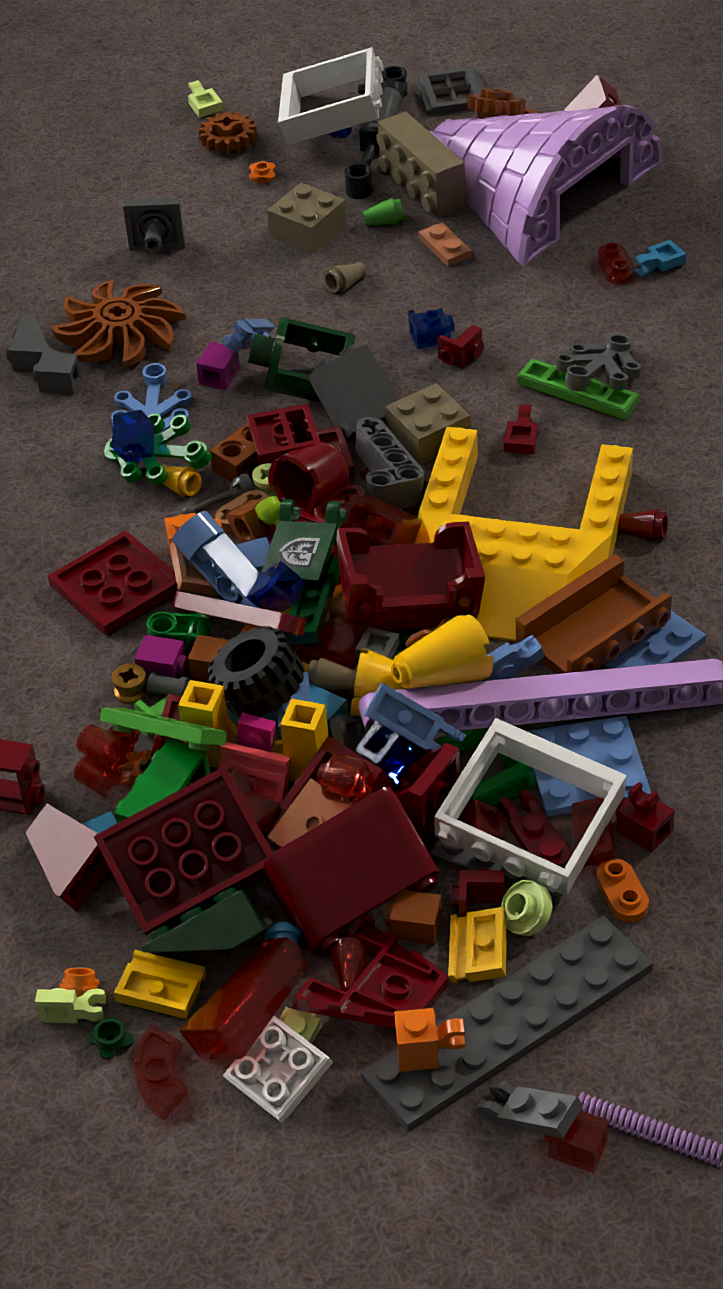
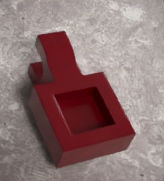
[503,404,538,454]

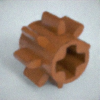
[118,749,152,788]

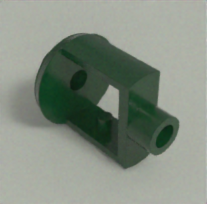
[248,317,356,403]

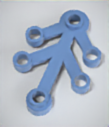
[111,363,192,443]

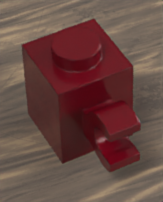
[615,782,675,853]

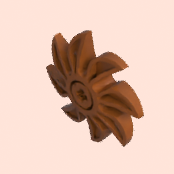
[51,280,186,368]

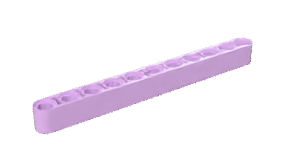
[358,659,723,738]

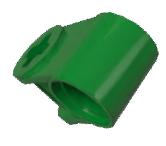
[147,612,213,656]

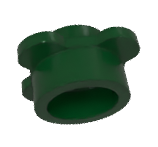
[88,1018,134,1059]

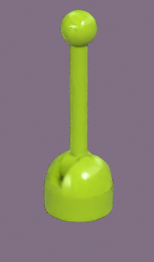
[255,496,280,528]

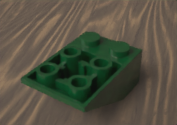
[141,887,269,952]

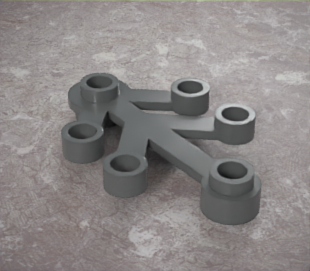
[554,334,641,391]

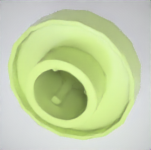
[501,880,553,937]

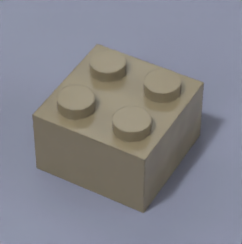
[267,183,347,253]
[385,383,471,465]

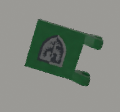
[260,499,347,584]

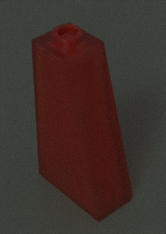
[179,937,309,1060]

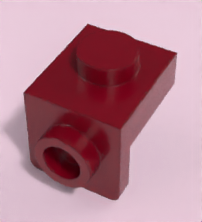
[437,325,484,369]
[452,869,505,917]

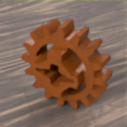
[467,88,526,118]
[199,111,257,154]

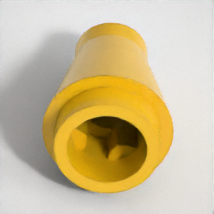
[156,464,202,497]

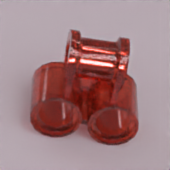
[74,724,140,797]

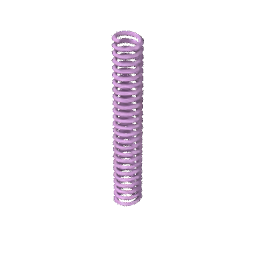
[578,1092,723,1168]

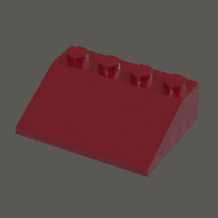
[93,766,273,941]

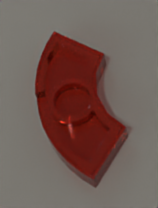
[134,1024,188,1121]

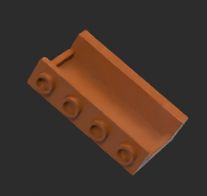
[515,554,672,674]

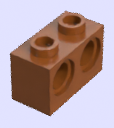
[209,423,262,482]

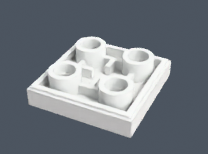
[223,1015,333,1123]

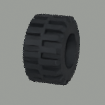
[208,626,305,718]

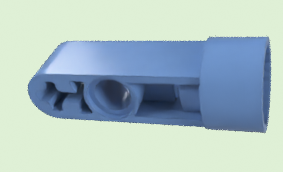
[172,511,281,612]

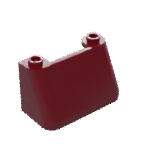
[336,521,485,632]
[264,787,440,954]

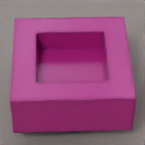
[237,712,276,752]

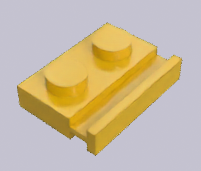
[448,907,507,983]
[114,950,206,1019]

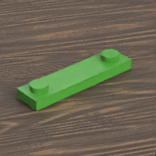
[517,359,639,420]
[100,707,227,751]

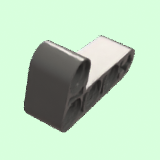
[355,417,424,513]

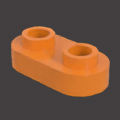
[596,859,649,922]

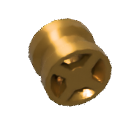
[111,663,148,704]

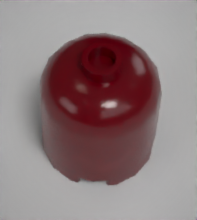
[268,442,350,514]

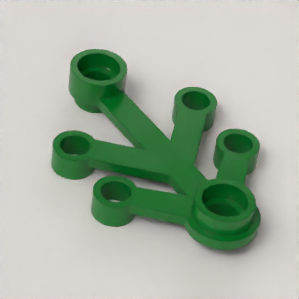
[104,413,212,485]

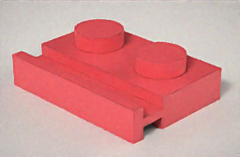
[218,741,291,809]

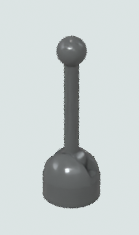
[182,473,255,514]

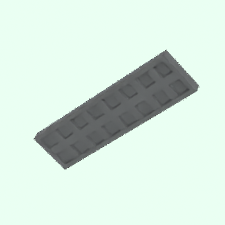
[360,916,653,1131]

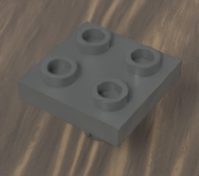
[123,197,186,253]

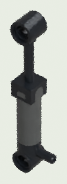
[345,66,408,199]

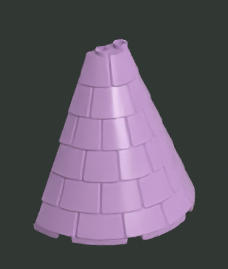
[429,105,662,266]

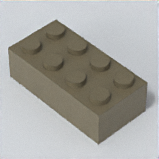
[377,111,466,218]

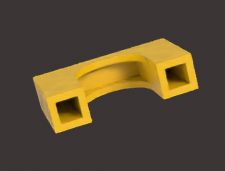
[178,680,328,785]

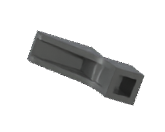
[6,314,81,394]

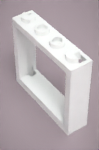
[278,47,384,145]
[434,718,627,896]

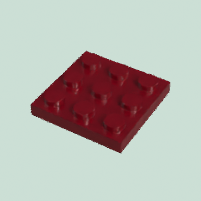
[47,530,178,636]

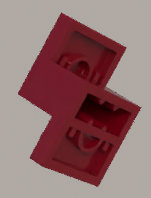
[247,404,355,476]

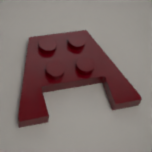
[292,914,449,1029]

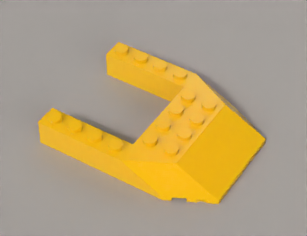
[413,427,633,642]

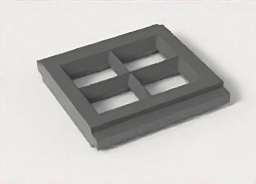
[415,67,484,115]

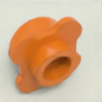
[249,161,276,184]
[59,967,100,997]

